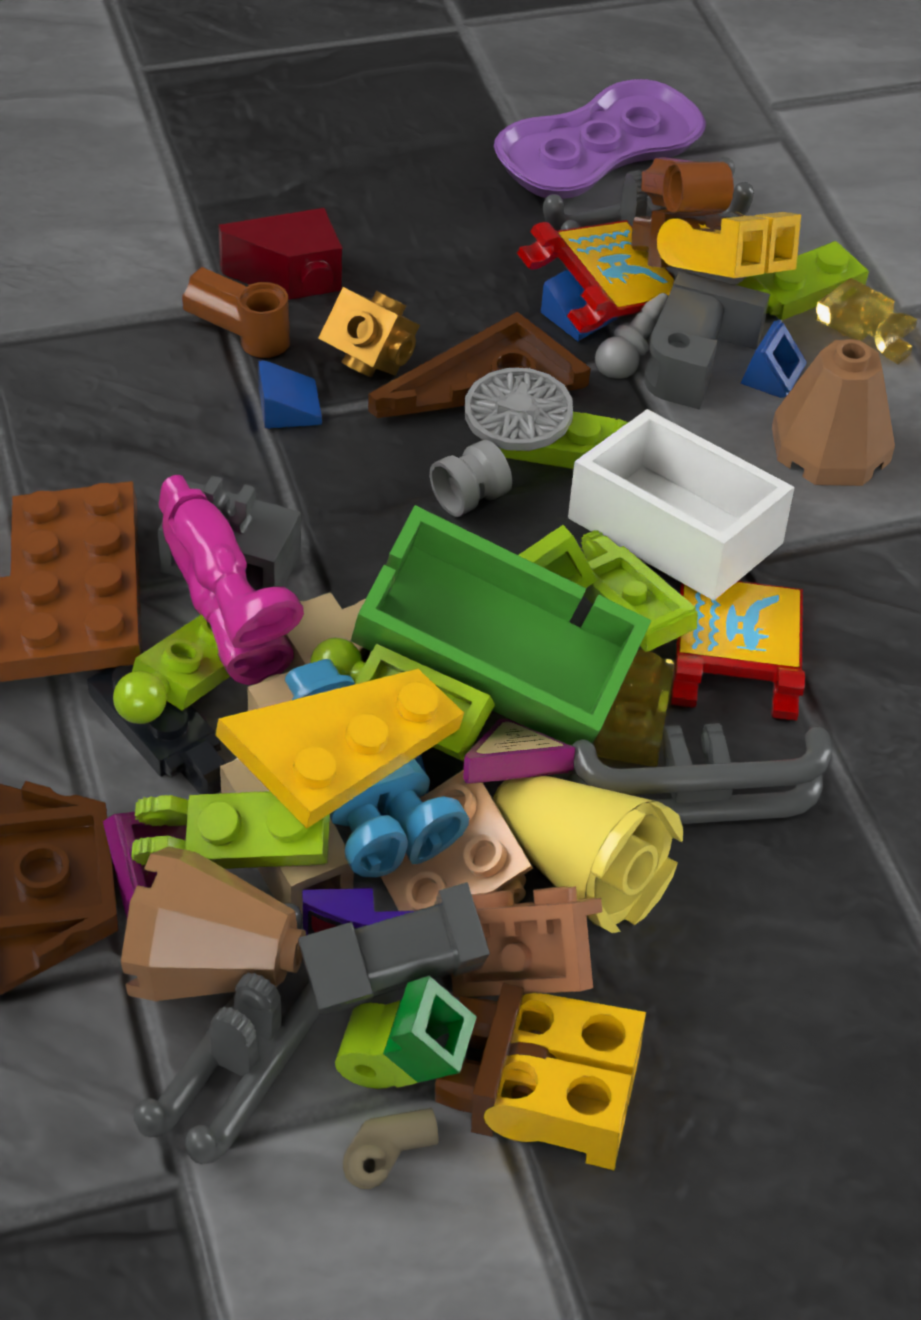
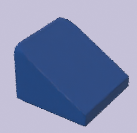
[541,269,618,341]
[258,361,322,429]

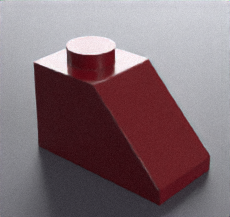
[219,208,342,300]

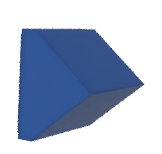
[740,319,807,398]

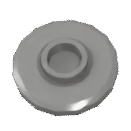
[465,368,573,451]

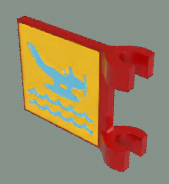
[517,220,675,333]
[671,581,805,721]

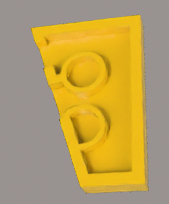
[216,669,464,829]

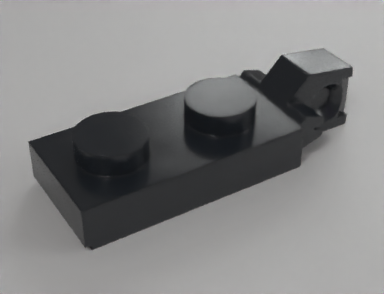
[87,651,226,794]

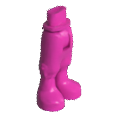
[159,475,304,685]

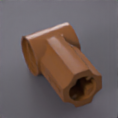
[641,157,734,213]
[182,267,290,358]

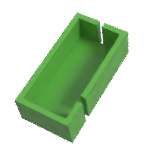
[351,505,652,746]

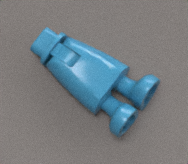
[285,659,469,877]

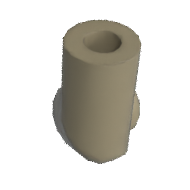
[343,1108,439,1189]

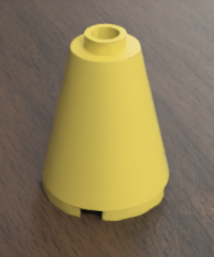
[493,775,684,933]

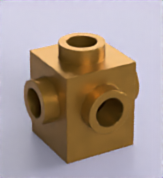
[318,287,420,377]

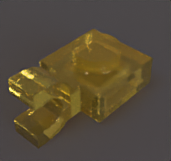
[815,278,917,364]

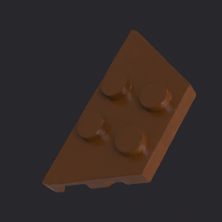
[0,781,119,995]

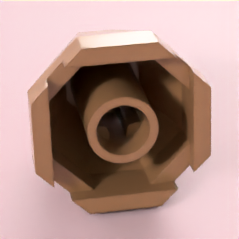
[772,339,895,486]
[121,846,306,1001]

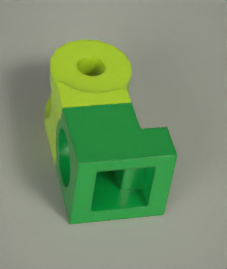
[335,976,477,1089]

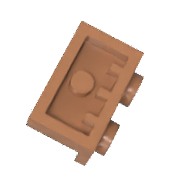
[451,886,603,997]

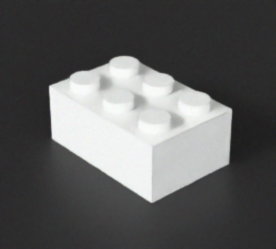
[568,409,794,601]

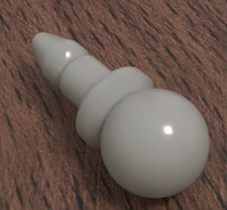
[595,293,668,379]

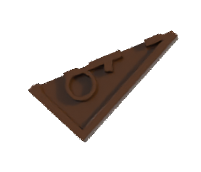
[368,312,591,418]

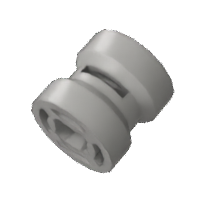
[429,439,512,517]

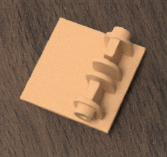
[380,770,533,911]

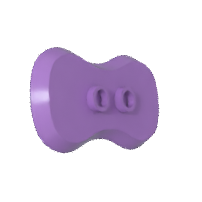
[494,79,706,199]

